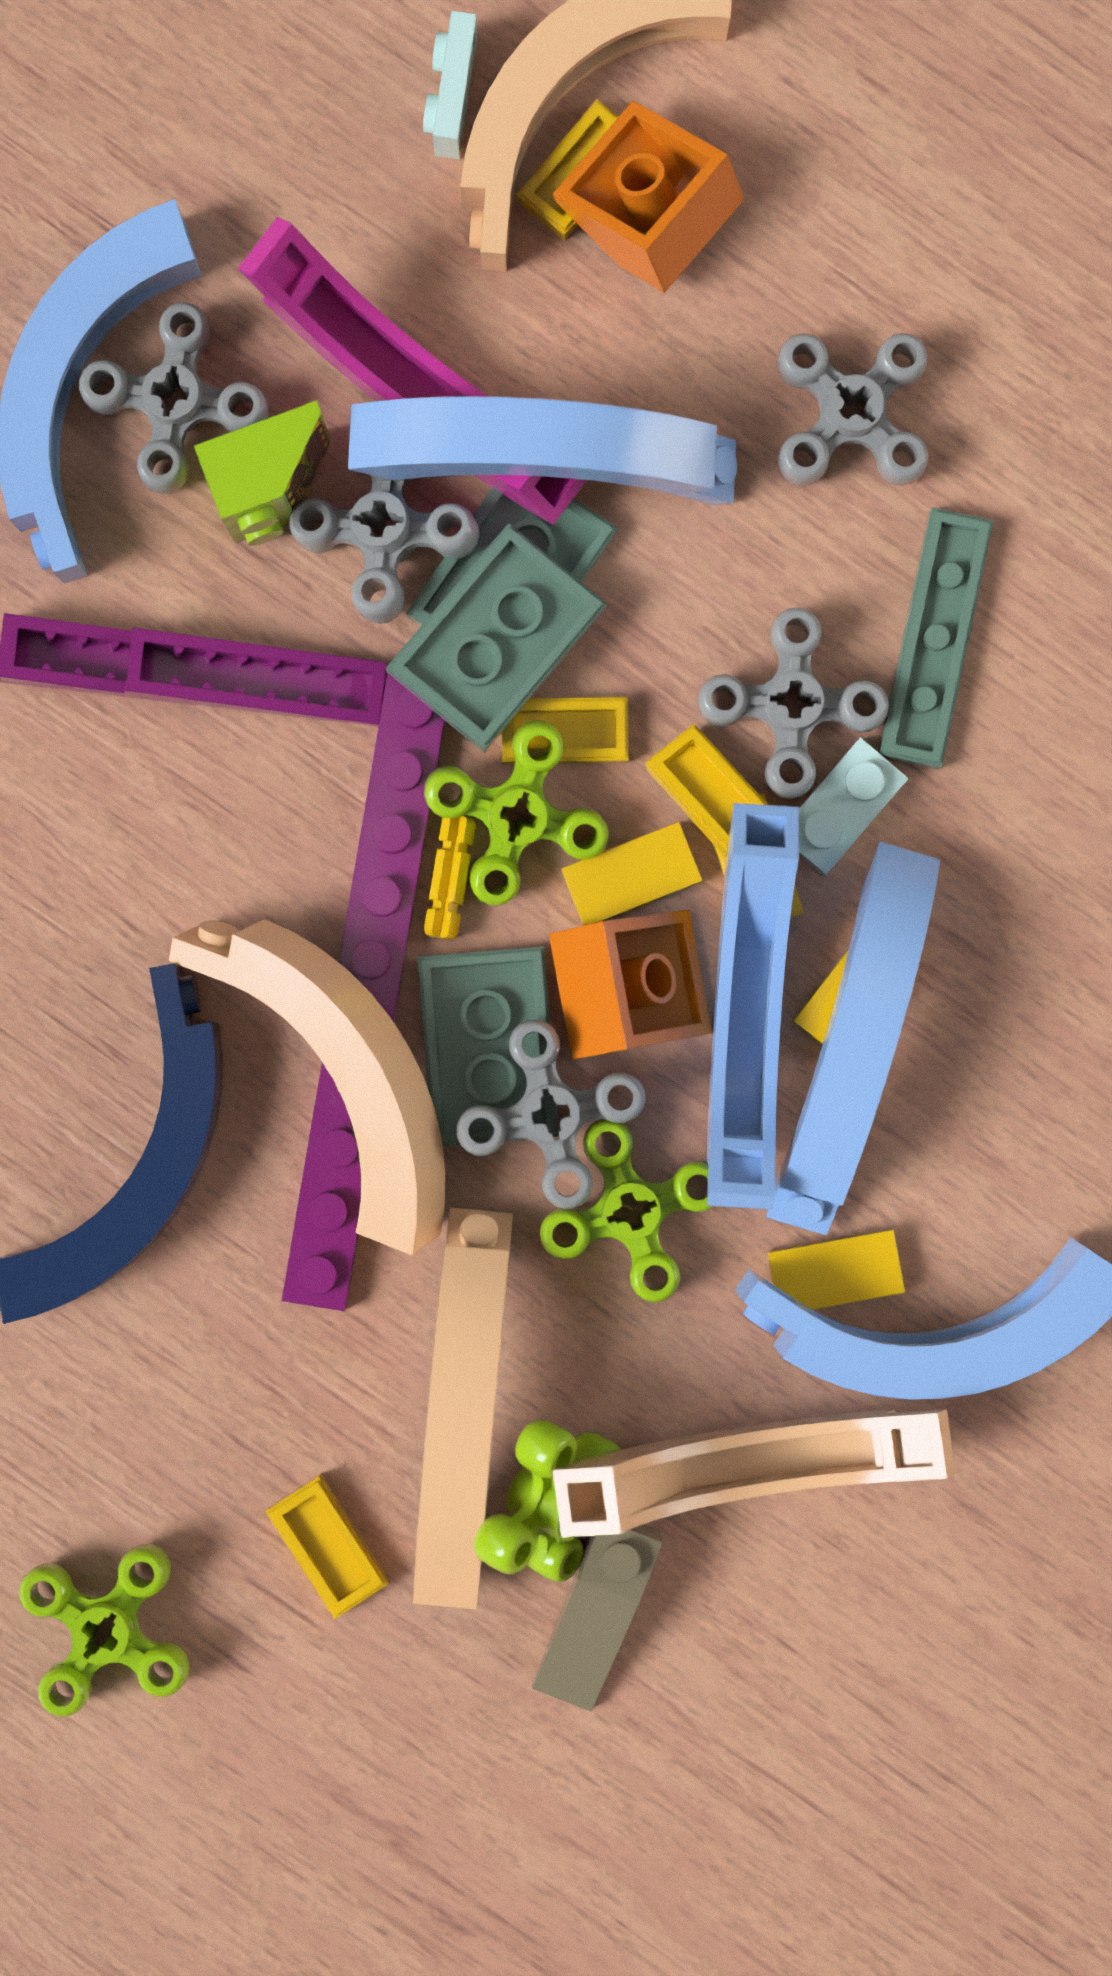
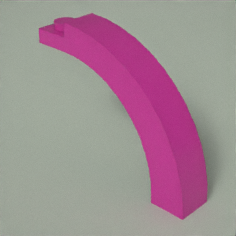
[238,217,587,525]

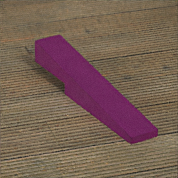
[0,613,387,727]

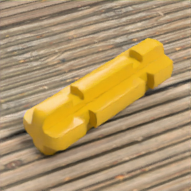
[424,816,476,940]

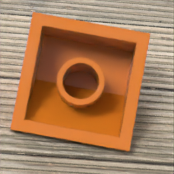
[552,100,744,293]
[549,909,713,1060]

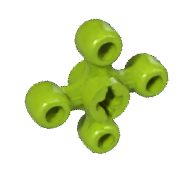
[424,720,609,906]
[539,1119,714,1303]
[474,1419,621,1582]
[19,1544,190,1717]

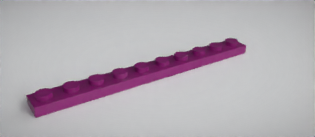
[281,674,445,1311]

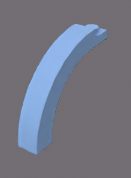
[0,199,202,583]
[348,397,737,505]
[707,803,799,1210]
[766,841,941,1236]
[735,1237,1112,1399]

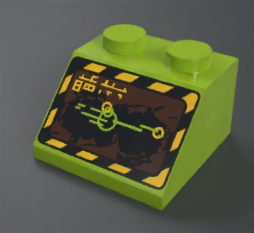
[194,400,331,546]

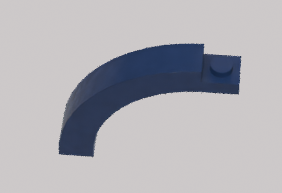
[0,963,223,1324]

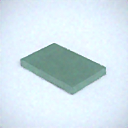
[406,487,618,626]
[386,523,607,753]
[417,947,559,1146]

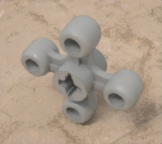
[79,302,269,494]
[777,333,929,486]
[289,475,480,624]
[697,607,889,799]
[456,1019,646,1209]

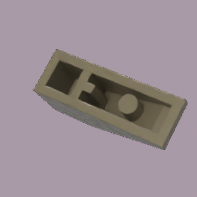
[532,1524,663,1712]

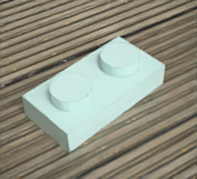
[423,10,478,160]
[799,737,909,876]

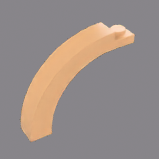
[460,0,732,272]
[169,919,446,1255]
[413,1208,513,1610]
[553,1409,956,1537]

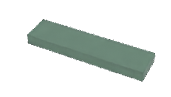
[878,507,994,770]

